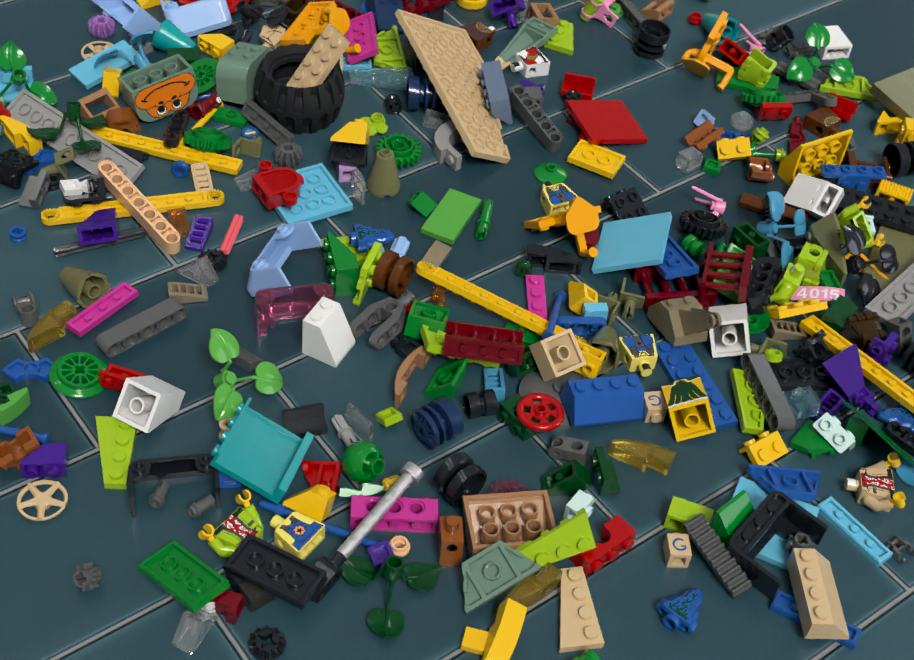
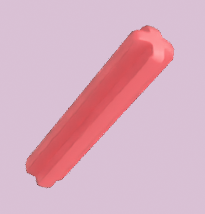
[220,214,243,255]

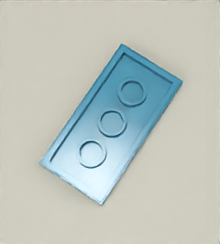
[68,40,138,90]

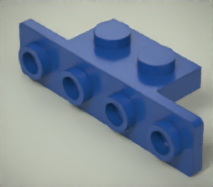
[819,164,888,192]

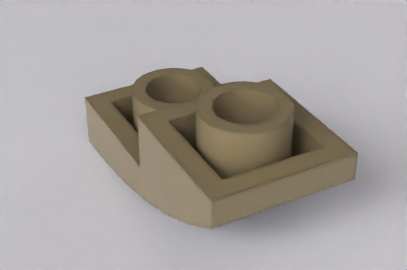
[421,240,452,271]

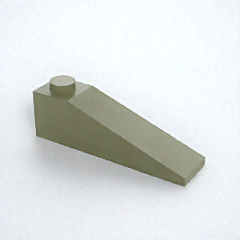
[805,213,848,287]

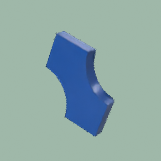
[22,149,58,176]
[1,357,53,384]

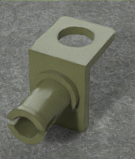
[232,135,263,159]
[41,146,76,180]
[618,277,645,319]
[598,292,621,327]
[750,337,788,358]

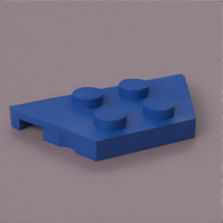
[746,464,822,501]

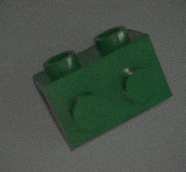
[590,446,621,495]

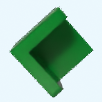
[407,189,437,217]

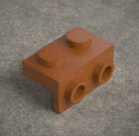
[684,120,725,151]

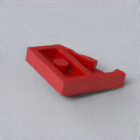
[301,460,342,501]

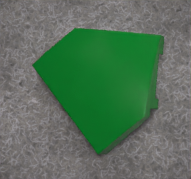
[790,420,837,459]

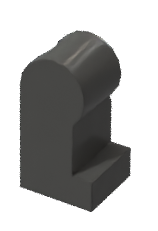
[886,316,913,355]
[548,436,589,467]

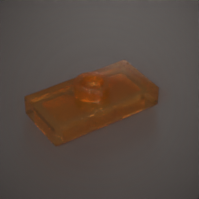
[167,207,190,237]
[432,283,446,308]

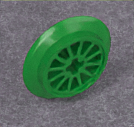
[190,58,219,94]
[49,352,108,398]

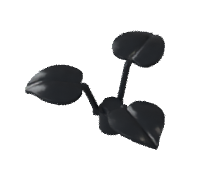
[232,0,290,44]
[841,225,899,307]

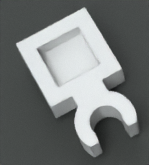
[59,179,91,196]

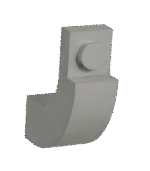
[433,120,462,171]

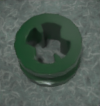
[515,260,532,278]
[0,382,16,403]

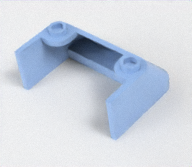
[91,0,162,38]
[160,0,232,37]
[247,221,323,297]

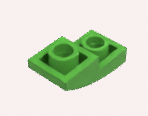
[0,387,31,425]

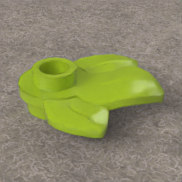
[360,113,388,136]

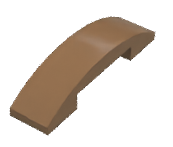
[393,345,432,409]

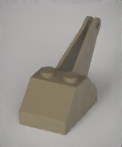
[647,296,722,347]

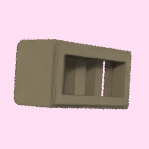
[167,282,208,304]
[767,319,808,341]

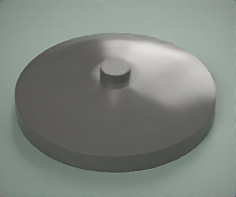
[518,369,587,430]

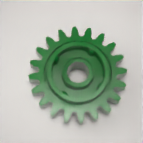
[741,87,786,107]
[183,127,232,152]
[375,133,422,169]

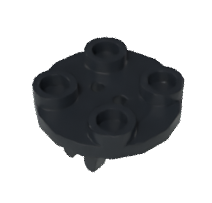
[791,329,829,363]

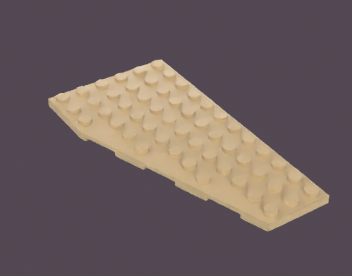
[395,9,510,164]

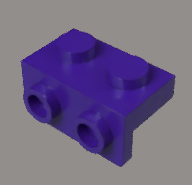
[865,331,899,366]

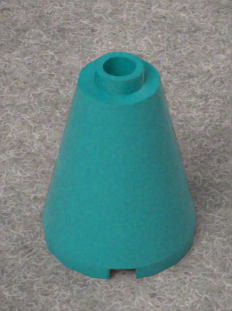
[701,13,739,46]
[152,19,198,52]

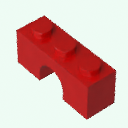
[568,515,636,576]

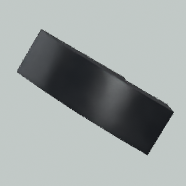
[525,244,583,275]

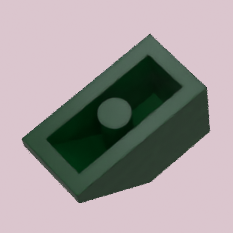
[541,459,591,496]

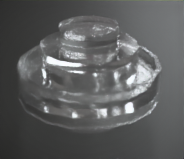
[730,111,754,131]

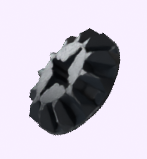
[198,249,228,272]
[248,625,286,660]

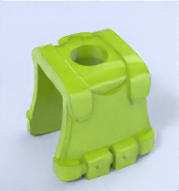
[737,47,777,87]
[794,242,829,286]

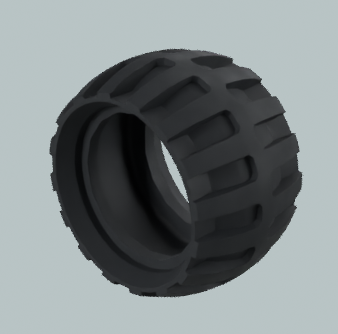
[254,44,345,135]

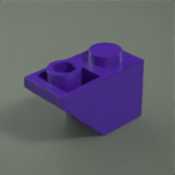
[19,443,69,478]

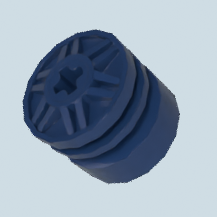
[406,76,438,111]
[410,396,464,450]

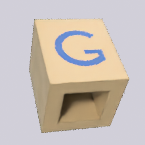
[643,391,667,423]
[663,533,692,568]

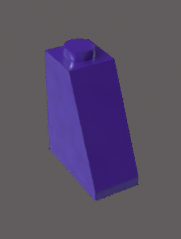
[77,208,119,246]
[822,344,867,405]

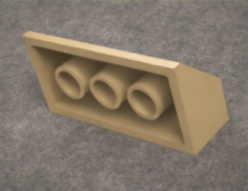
[787,548,850,640]

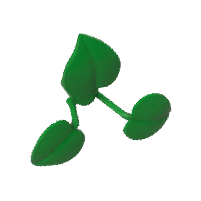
[786,22,855,83]
[0,40,58,107]

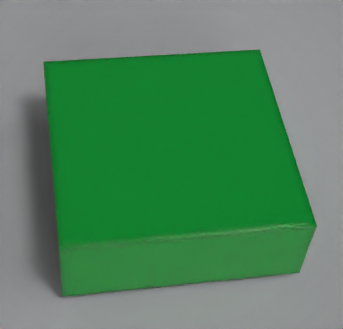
[702,158,722,176]

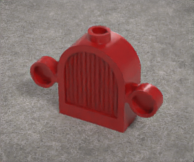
[252,160,304,210]

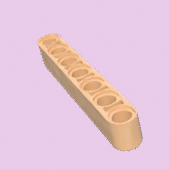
[98,160,181,255]

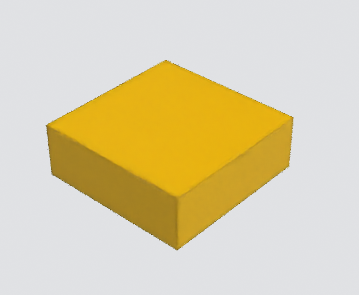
[460,626,489,656]

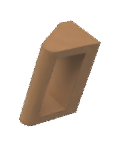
[640,0,675,21]
[526,3,560,26]
[77,87,120,119]

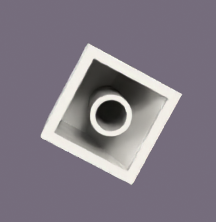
[302,296,355,368]
[709,303,751,358]
[112,375,185,433]

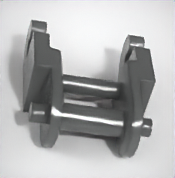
[884,535,914,564]

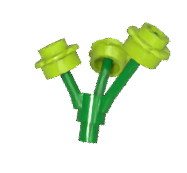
[750,127,786,164]

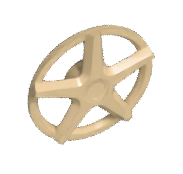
[81,41,113,60]
[17,480,68,521]

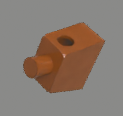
[437,515,464,566]

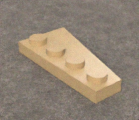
[559,566,604,653]

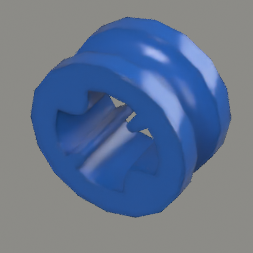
[9,226,27,243]

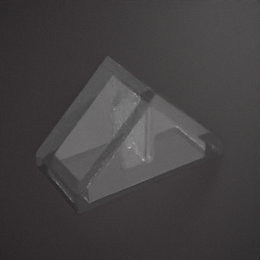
[177,255,219,288]
[172,609,217,655]

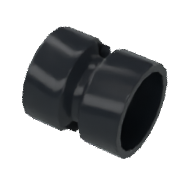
[766,24,795,52]
[463,389,498,419]

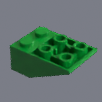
[323,231,359,297]

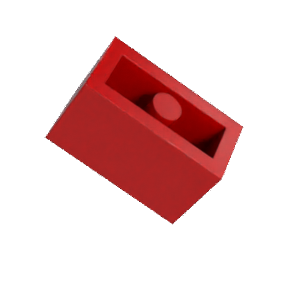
[717,37,750,68]

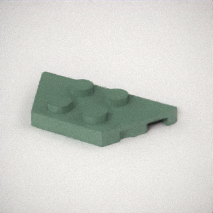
[462,540,542,614]

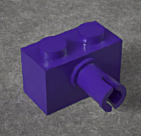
[489,0,526,30]

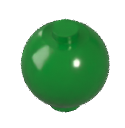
[342,441,385,483]

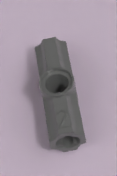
[774,61,821,90]

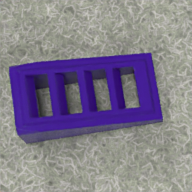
[185,215,214,252]
[806,388,847,422]

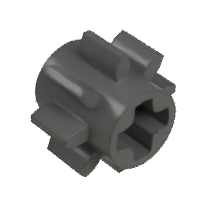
[785,532,814,554]
[72,562,103,592]

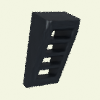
[773,234,811,255]

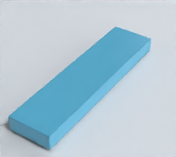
[816,496,893,567]

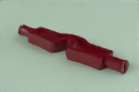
[788,116,806,154]

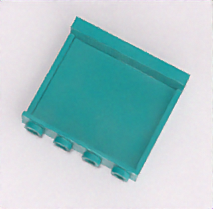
[209,397,315,504]

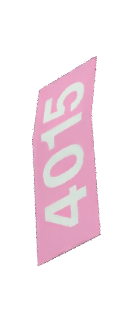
[791,286,845,301]

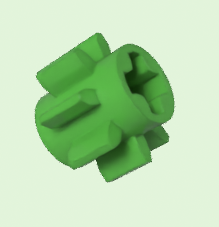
[605,2,623,21]

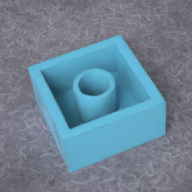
[581,303,609,327]

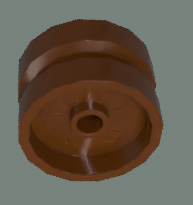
[372,249,415,297]

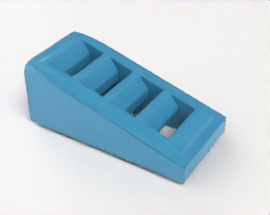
[483,368,505,403]

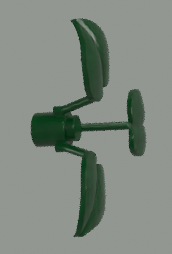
[27,101,106,150]
[340,555,442,639]

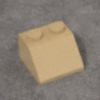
[529,328,586,382]

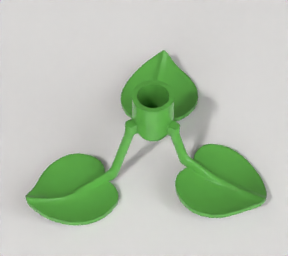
[209,328,283,421]

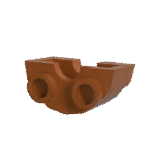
[105,107,142,133]
[747,156,774,182]
[0,425,40,470]

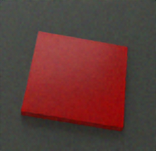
[565,100,648,144]

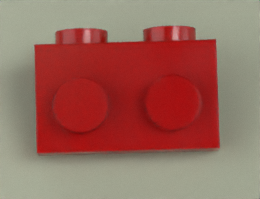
[560,72,596,100]
[821,92,859,122]
[755,103,794,120]
[98,363,148,392]

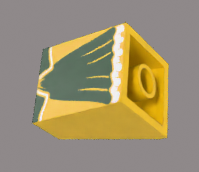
[661,375,716,442]

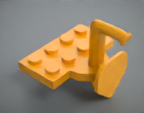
[279,1,361,53]
[680,11,734,92]
[523,197,601,258]

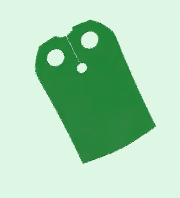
[840,398,914,464]

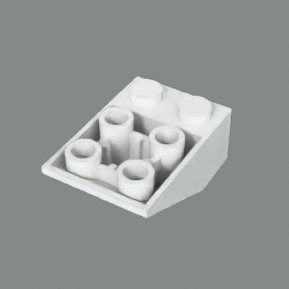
[784,173,844,220]

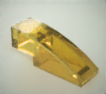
[26,299,77,353]
[608,439,677,476]
[503,562,563,608]

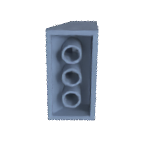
[479,60,513,125]

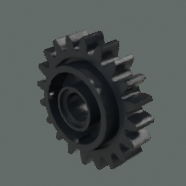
[679,209,728,239]

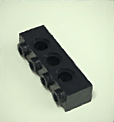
[740,257,782,314]

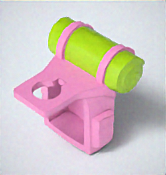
[580,0,618,28]

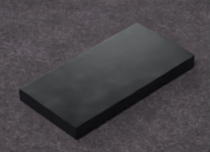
[768,358,838,392]
[223,533,327,610]

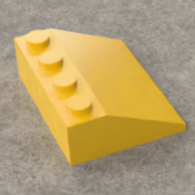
[777,129,853,186]

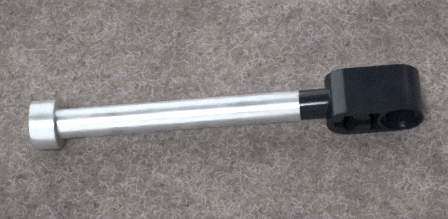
[311,461,424,603]

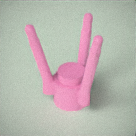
[739,24,765,54]
[691,186,726,216]

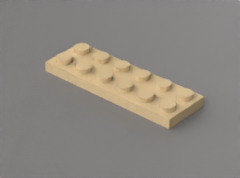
[286,23,350,88]

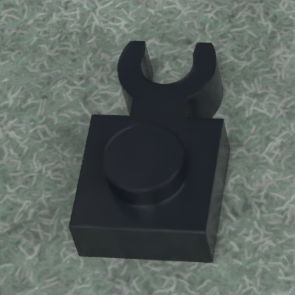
[390,334,421,359]

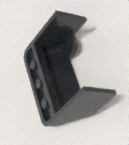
[128,453,221,518]
[728,491,829,600]

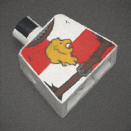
[510,46,550,78]

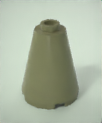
[366,148,401,198]
[59,266,111,309]
[586,326,620,374]

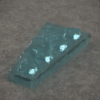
[348,67,414,90]

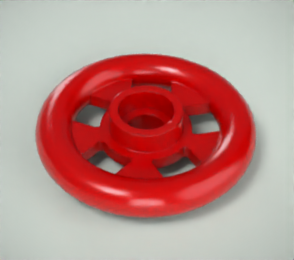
[516,393,564,432]

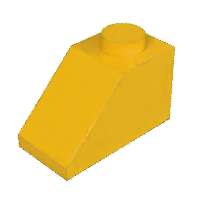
[283,484,337,522]

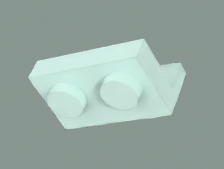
[813,412,856,454]

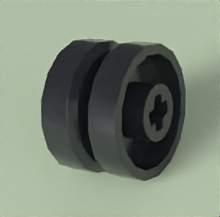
[432,452,487,507]

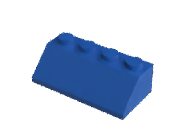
[559,374,644,428]

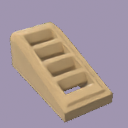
[190,162,214,192]

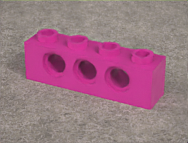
[350,495,438,533]

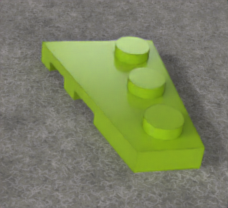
[544,20,573,56]

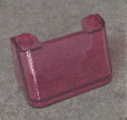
[253,282,335,337]

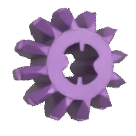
[88,14,115,39]

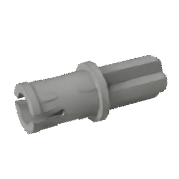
[331,414,357,447]

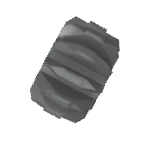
[274,141,303,168]

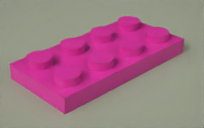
[345,11,379,65]

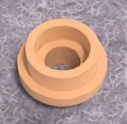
[389,535,410,557]

